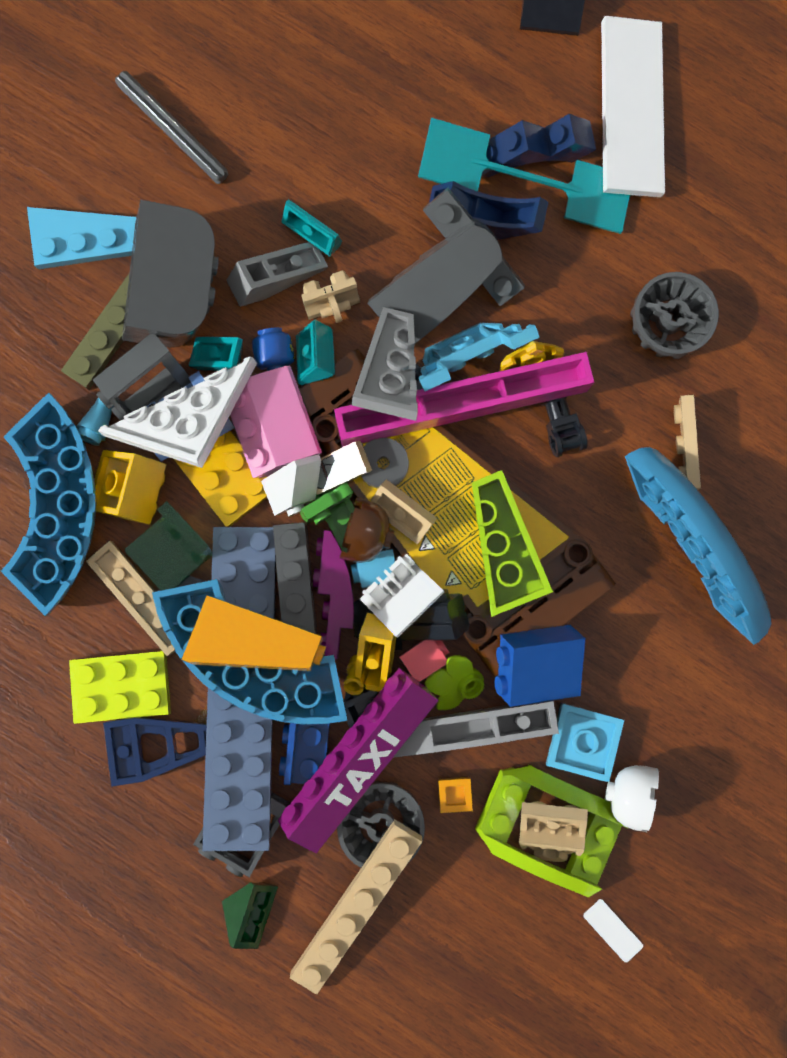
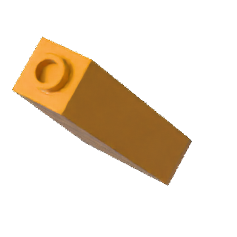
[181,596,326,671]

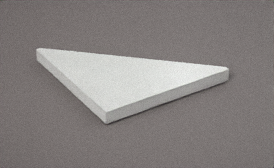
[99,356,257,468]

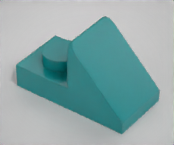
[189,337,243,371]

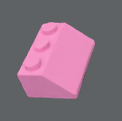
[230,366,322,478]

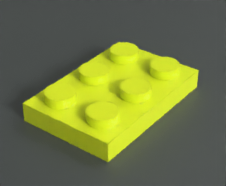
[69,651,171,724]

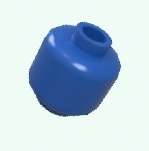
[252,327,295,371]

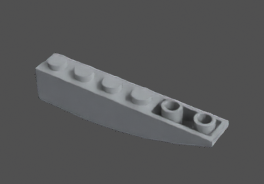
[393,700,559,758]

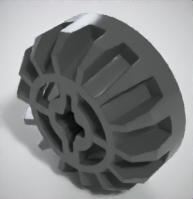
[630,272,719,359]
[337,781,425,868]

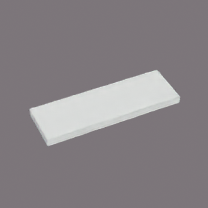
[601,16,665,197]

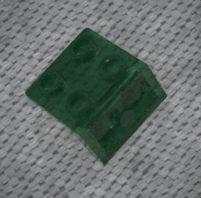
[125,501,213,591]

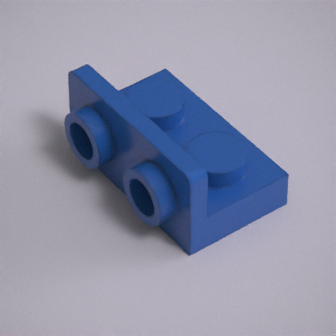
[279,723,330,785]

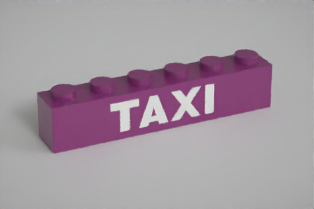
[277,668,438,853]

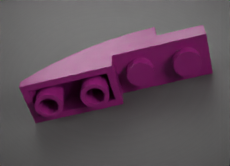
[313,530,354,660]

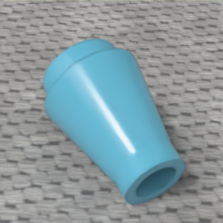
[76,397,114,446]

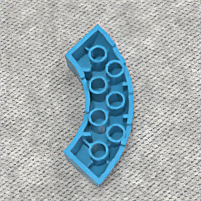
[1,393,96,616]
[625,447,772,645]
[152,579,347,724]

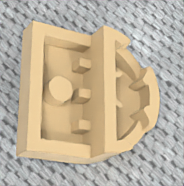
[519,801,588,862]

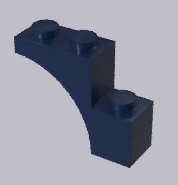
[481,114,596,178]
[429,181,549,240]

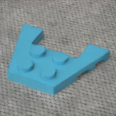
[419,323,540,391]

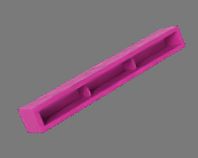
[334,352,595,448]

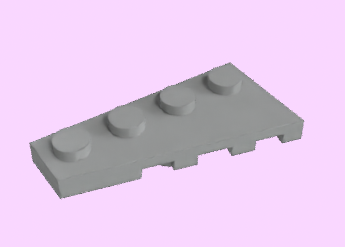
[352,307,418,421]

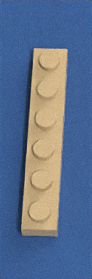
[290,819,422,994]

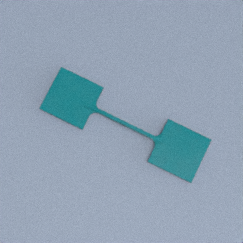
[418,118,630,234]

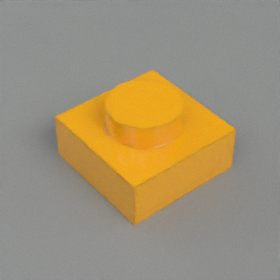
[438,777,473,813]

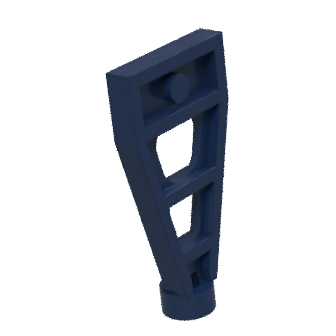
[103,717,207,787]

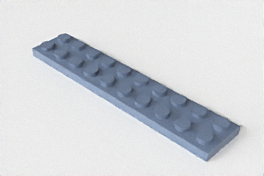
[202,527,276,851]

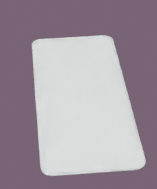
[583,899,643,962]

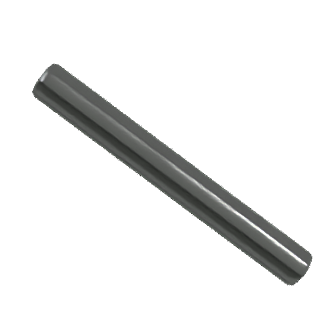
[115,71,229,184]

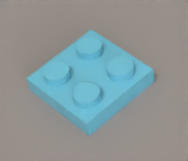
[546,703,624,782]

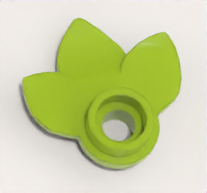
[425,655,484,710]

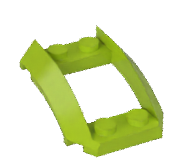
[475,764,628,897]

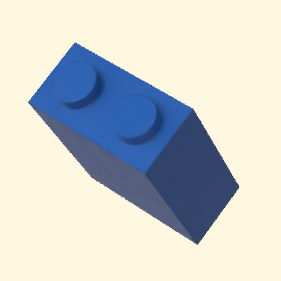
[495,625,586,707]

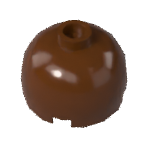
[339,497,394,563]

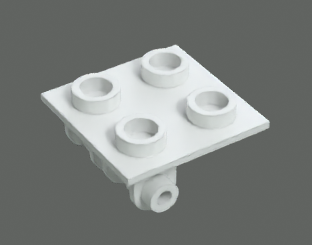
[360,554,444,638]

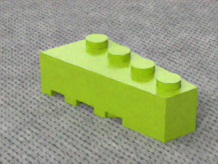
[472,470,553,617]

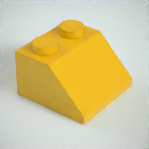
[94,450,167,524]

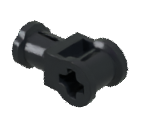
[541,396,588,457]

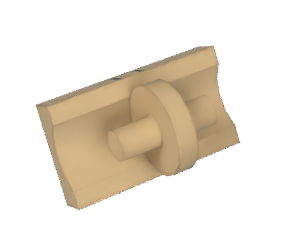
[301,270,360,323]

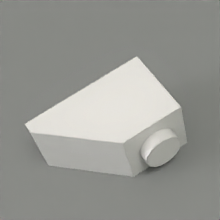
[261,454,321,517]

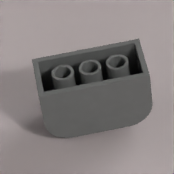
[122,199,219,348]

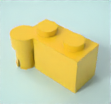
[343,613,396,695]

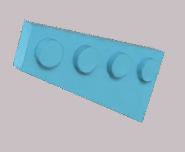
[27,207,136,269]

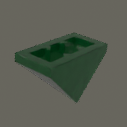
[222,882,278,949]

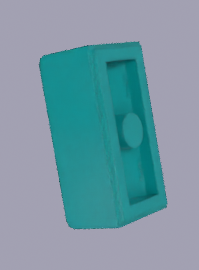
[281,199,342,256]
[296,319,335,385]

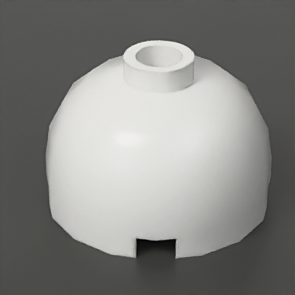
[605,765,659,833]

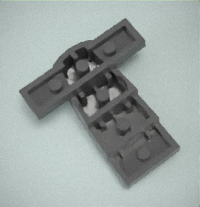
[367,187,525,343]

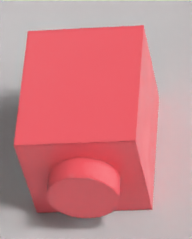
[399,640,450,682]

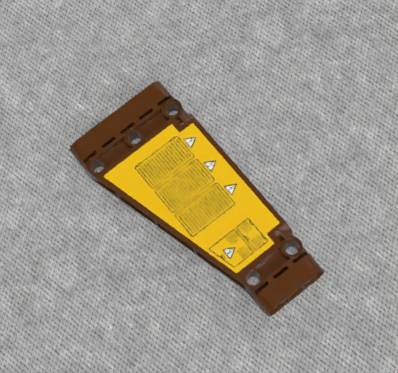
[299,349,616,676]

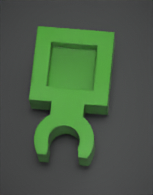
[300,482,353,525]

